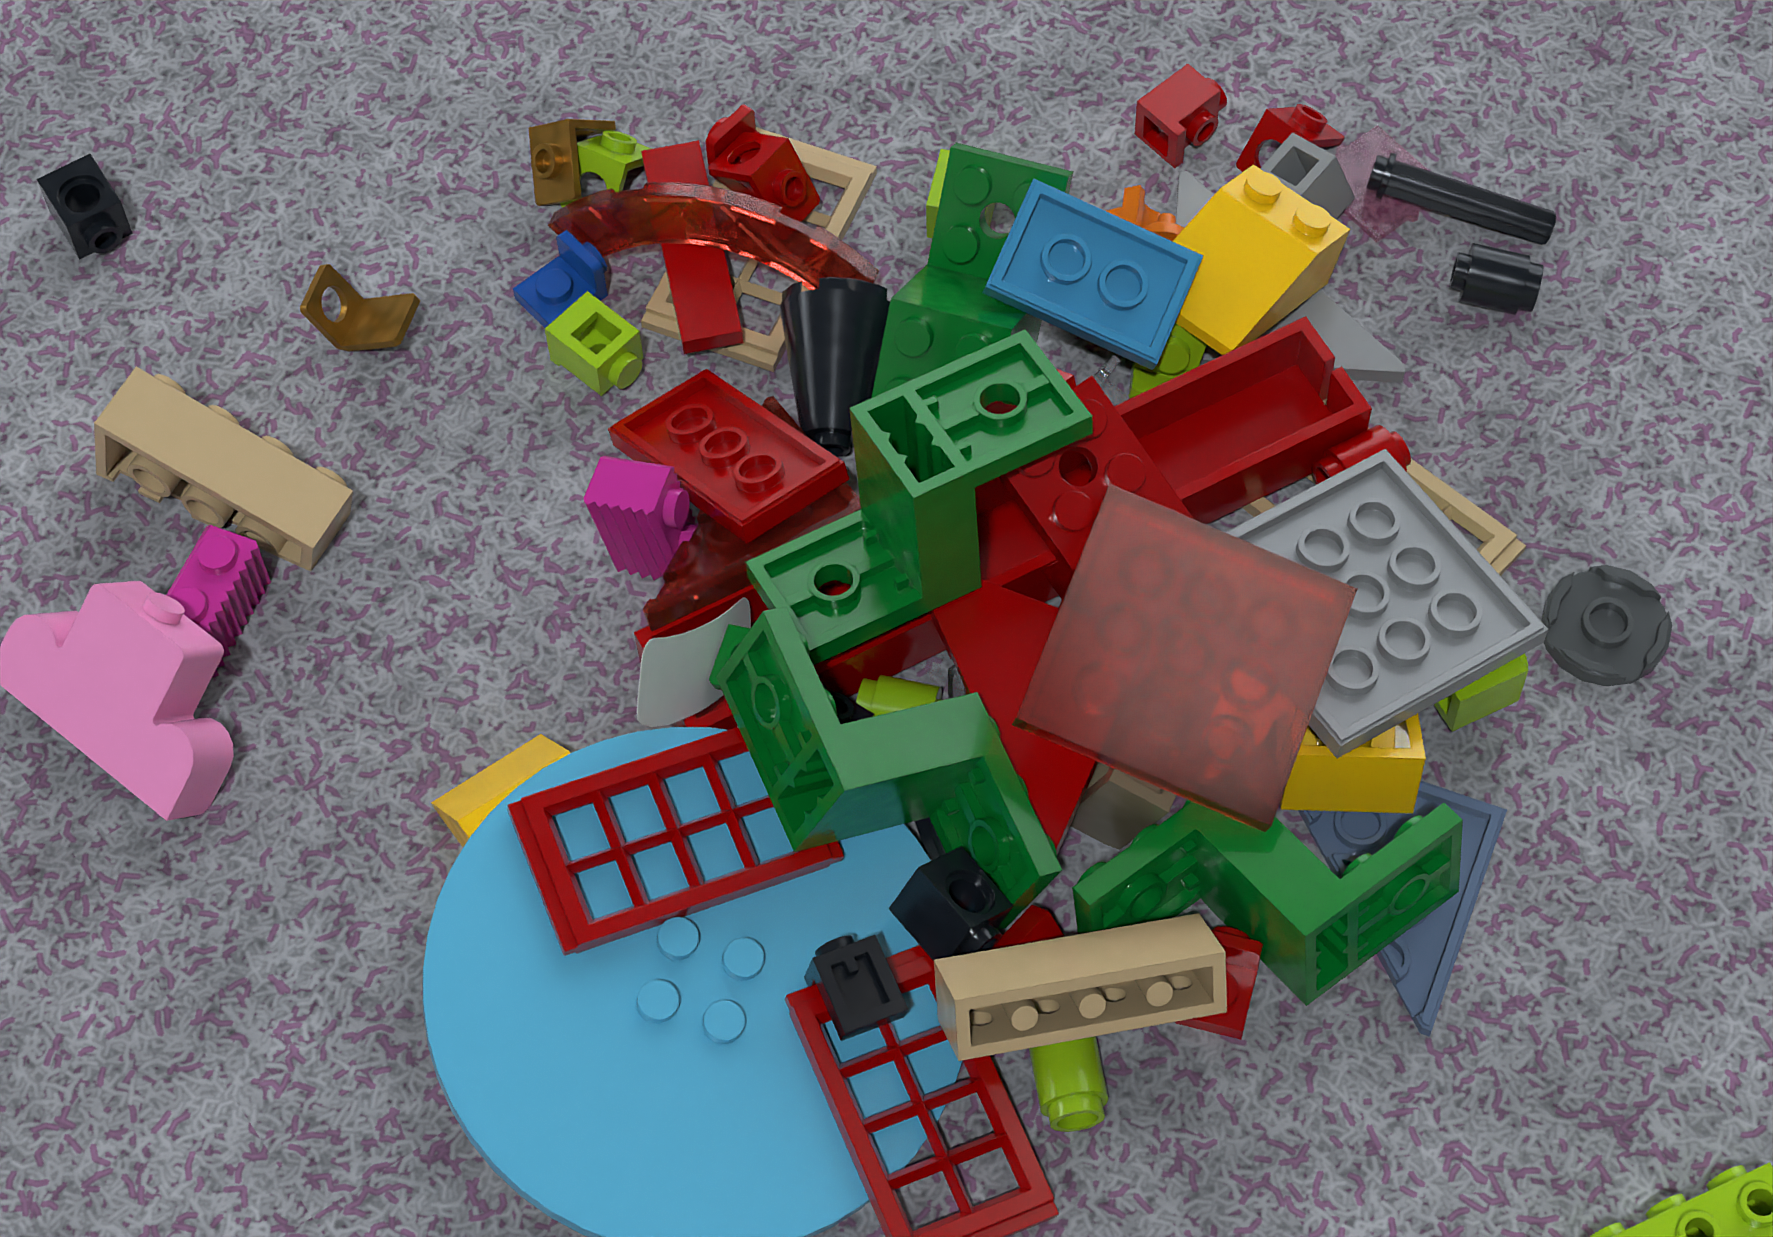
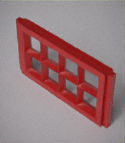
[507,727,844,956]
[785,945,1059,1237]

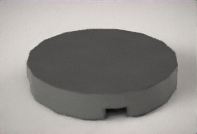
[1541,565,1672,686]

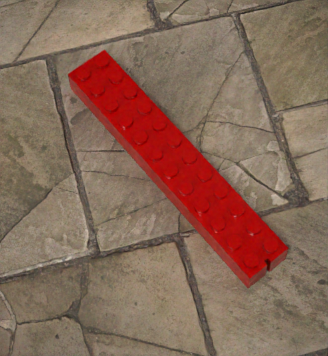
[634,316,1372,730]

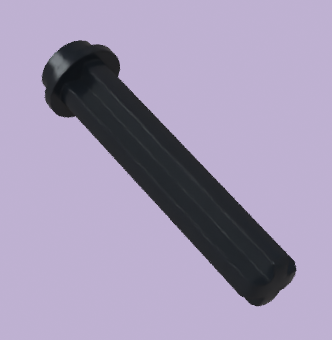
[1366,152,1556,245]

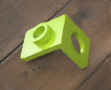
[560,130,652,226]

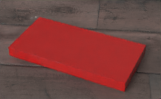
[608,369,850,544]

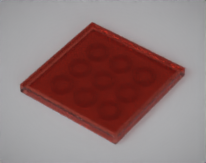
[1012,484,1357,832]

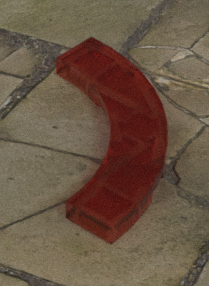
[548,182,879,290]

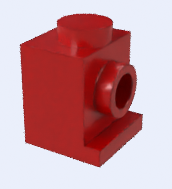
[1134,64,1227,168]

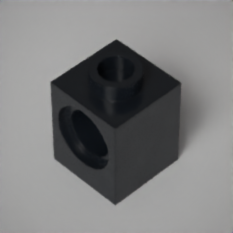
[37,154,133,260]
[889,846,1014,961]

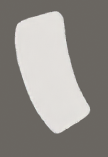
[637,597,751,727]

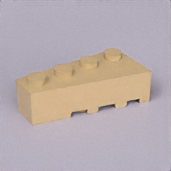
[94,366,353,571]

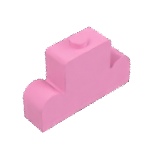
[0,581,234,821]

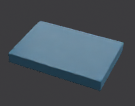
[982,178,1203,370]

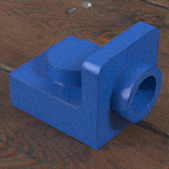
[513,230,608,328]

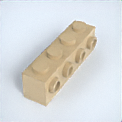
[934,913,1227,1061]

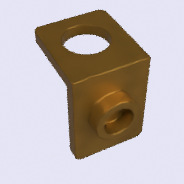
[528,119,616,206]
[300,264,420,352]

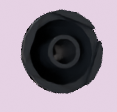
[780,277,890,457]

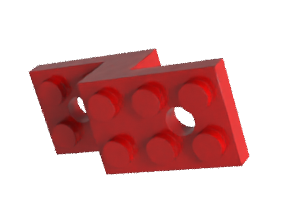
[999,375,1252,693]

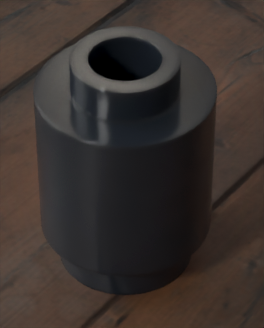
[1450,243,1544,315]

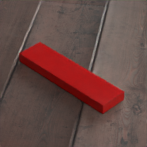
[641,140,744,354]

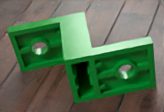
[872,142,1073,398]
[745,329,1093,665]
[716,606,1062,930]
[1072,774,1463,1006]

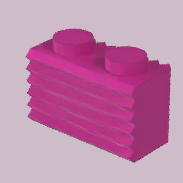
[583,456,704,584]
[166,525,271,678]

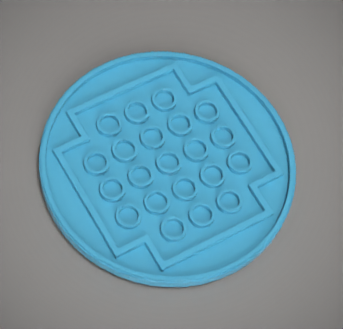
[422,727,962,1237]

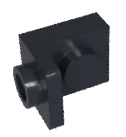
[804,935,908,1041]

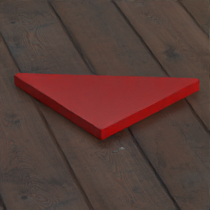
[931,579,1149,855]

